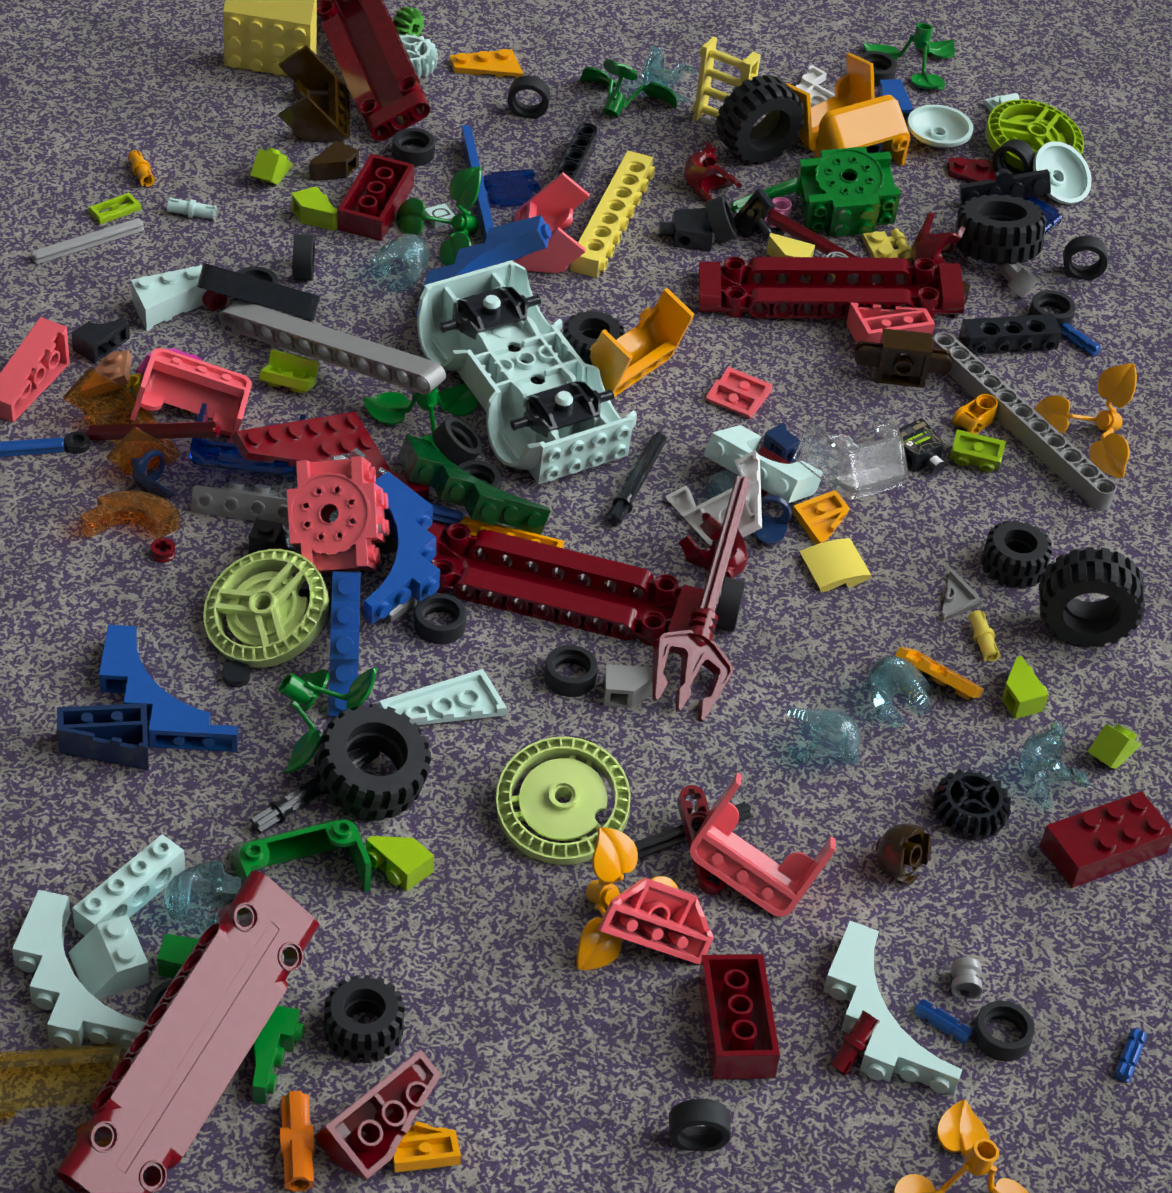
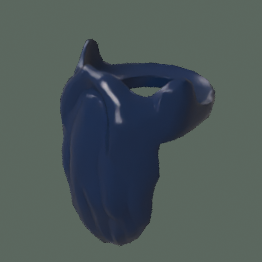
[131,449,175,498]
[755,495,792,546]

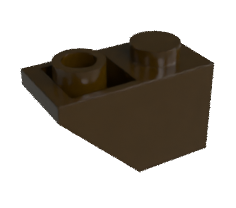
[309,141,359,181]

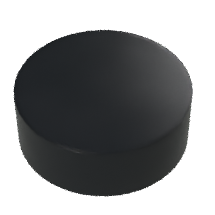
[64,431,90,454]
[222,661,251,687]

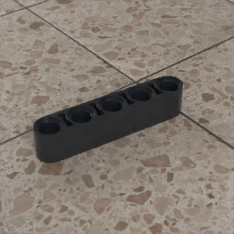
[552,123,597,184]
[197,263,320,320]

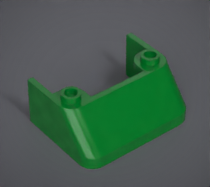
[231,820,371,892]

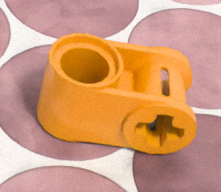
[952,394,998,434]

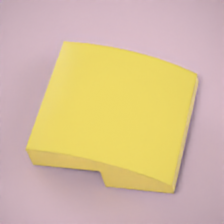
[799,538,872,592]

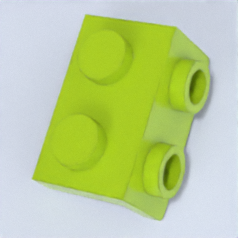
[259,350,320,393]
[949,429,1006,472]

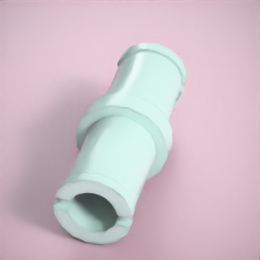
[167,197,217,220]

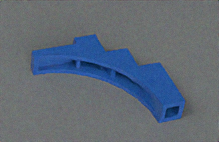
[364,472,440,625]
[329,571,361,716]

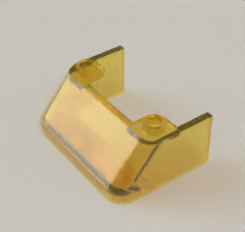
[0,1045,122,1118]

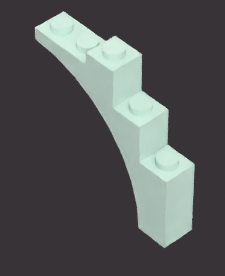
[12,890,145,1050]
[823,921,962,1095]

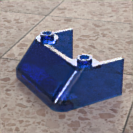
[190,403,306,480]

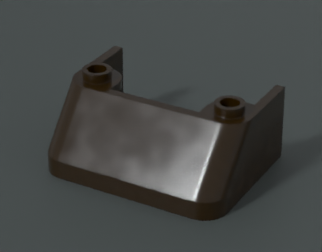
[279,45,350,142]

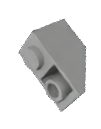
[604,664,653,708]

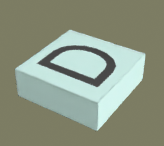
[424,203,455,228]

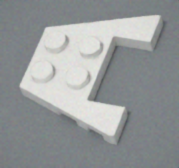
[796,65,835,107]
[666,450,762,546]

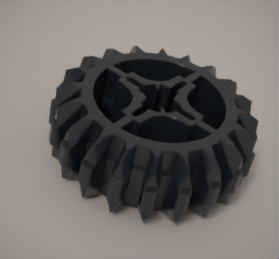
[933,768,1011,840]

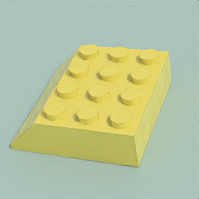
[223,0,317,76]

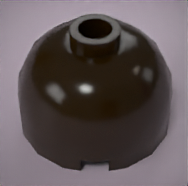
[876,823,931,885]

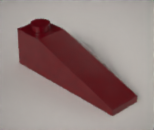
[314,1049,441,1181]

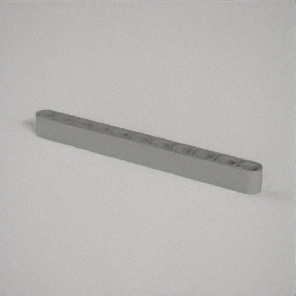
[219,300,446,394]
[932,332,1117,510]

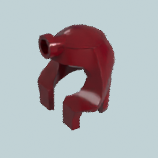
[684,141,743,203]
[911,212,965,267]
[678,513,748,582]

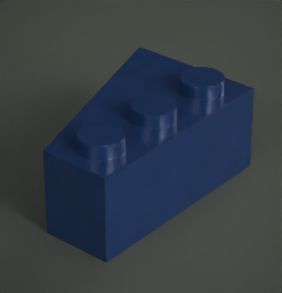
[57,703,149,770]

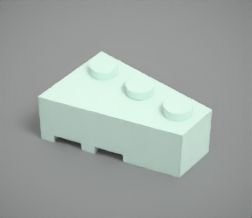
[131,265,207,331]

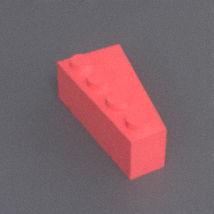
[0,317,70,422]

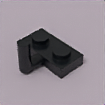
[733,189,785,238]

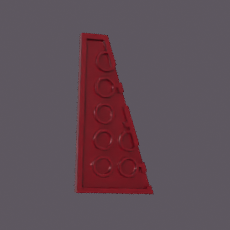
[231,412,391,475]

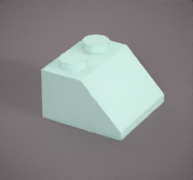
[68,915,149,999]

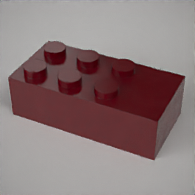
[337,154,414,241]
[1040,791,1172,888]
[698,954,780,1079]

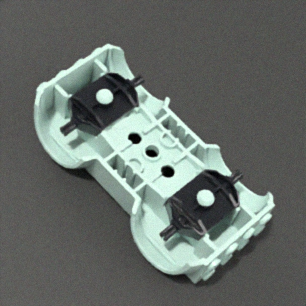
[417,260,637,485]

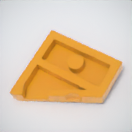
[792,490,850,544]

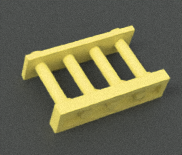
[692,37,761,121]

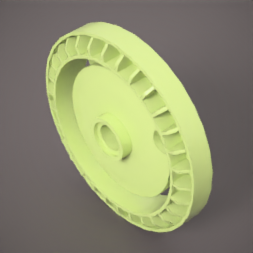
[203,549,329,668]
[496,737,631,865]

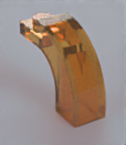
[80,491,180,539]

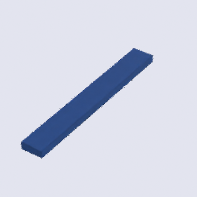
[461,125,494,243]

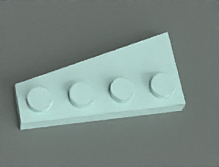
[379,669,507,725]

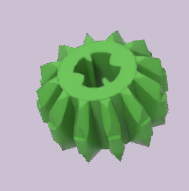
[392,6,425,37]

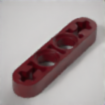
[677,785,727,895]

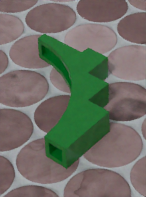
[157,933,305,1104]

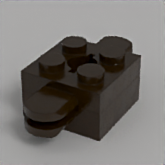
[855,328,952,388]

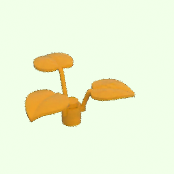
[1034,363,1137,478]
[576,827,678,970]
[894,1099,1028,1193]

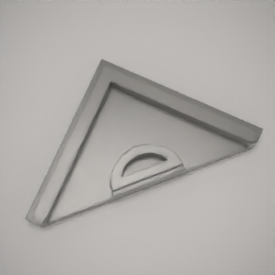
[941,569,983,621]

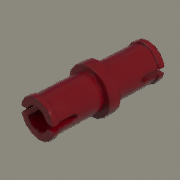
[830,1010,880,1075]

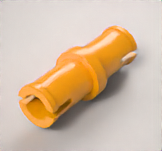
[128,150,155,187]

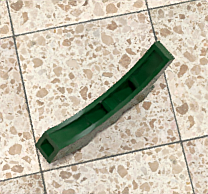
[397,434,551,534]

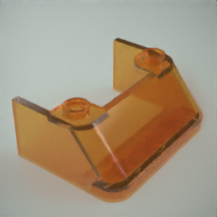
[63,367,181,475]

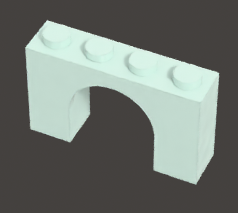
[704,425,824,503]

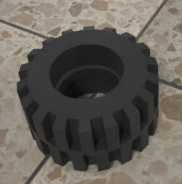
[563,310,625,365]
[981,520,1053,589]
[324,975,405,1063]

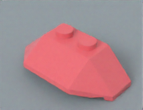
[598,877,714,965]

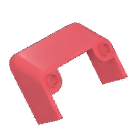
[513,172,590,274]
[130,348,252,452]
[690,772,836,917]

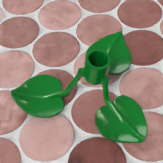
[863,23,955,90]
[579,59,678,118]
[396,166,481,266]
[364,383,478,458]
[278,667,378,773]

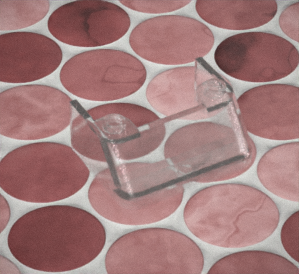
[794,409,909,499]

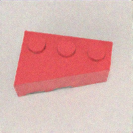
[846,302,935,343]

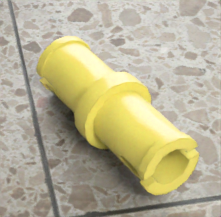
[968,610,1001,662]

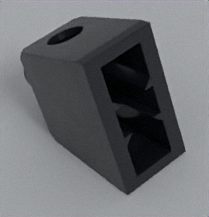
[658,208,713,252]

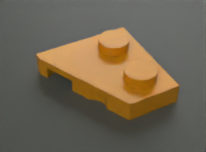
[392,1121,461,1173]

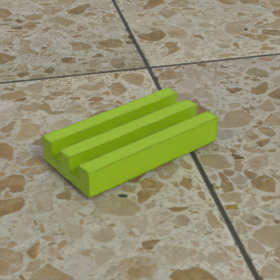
[88,193,142,225]

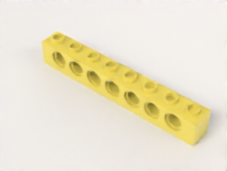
[570,150,655,278]

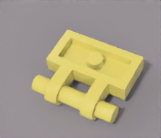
[862,228,912,264]

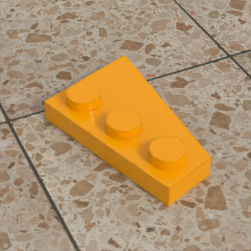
[449,49,523,79]
[895,647,984,700]

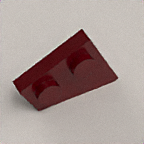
[947,157,995,183]

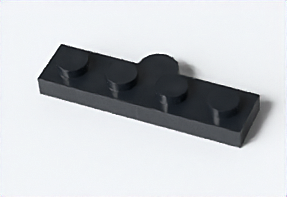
[959,169,1051,205]

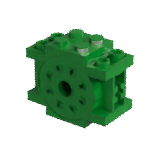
[795,146,901,237]

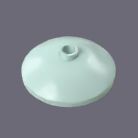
[907,105,973,148]
[1033,142,1091,205]

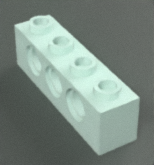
[72,834,185,936]

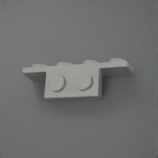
[191,481,289,526]

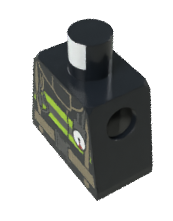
[883,418,945,474]

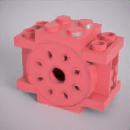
[287,456,390,575]

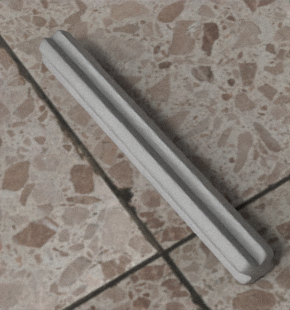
[31,218,144,264]

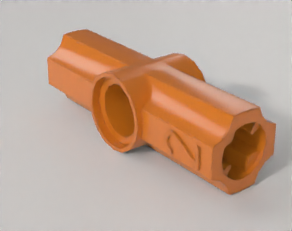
[280,1091,314,1192]

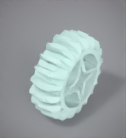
[399,33,438,79]

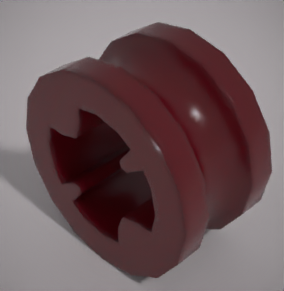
[202,290,227,311]
[151,538,176,563]

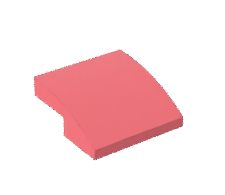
[706,367,772,419]

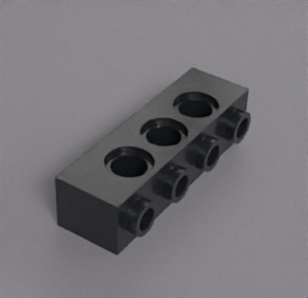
[959,314,1062,355]

